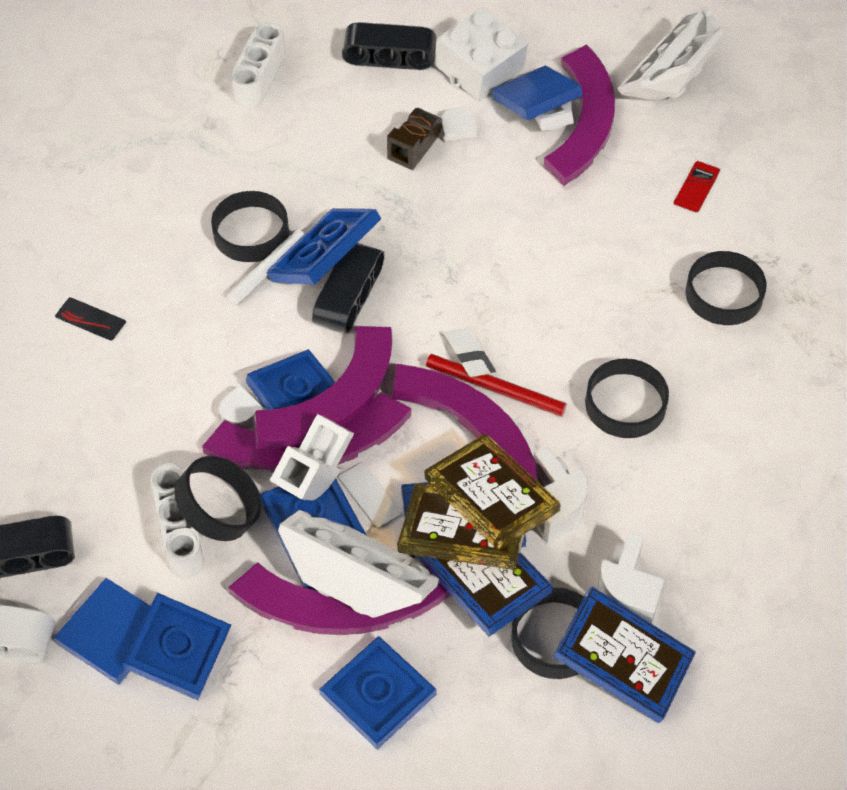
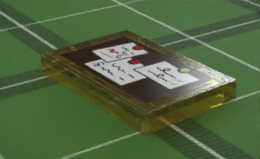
[424,433,560,551]
[397,483,530,570]

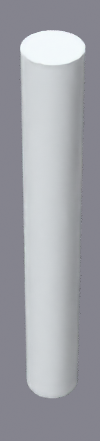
[227,229,305,305]

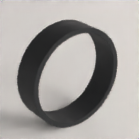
[211,191,289,262]
[685,251,767,326]
[585,358,669,438]
[174,456,262,541]
[511,588,584,679]

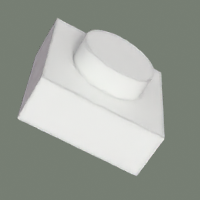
[535,103,574,131]

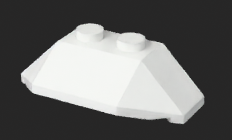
[618,6,724,101]
[278,510,439,618]

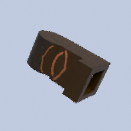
[387,107,443,171]

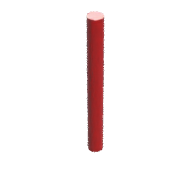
[426,353,567,417]

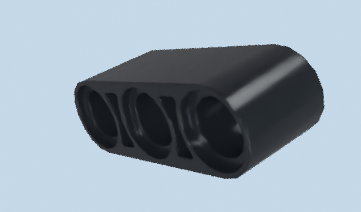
[342,22,437,70]
[312,243,385,334]
[0,516,75,578]

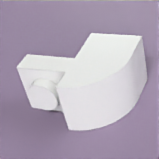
[270,414,354,501]
[532,446,588,544]
[598,531,665,624]

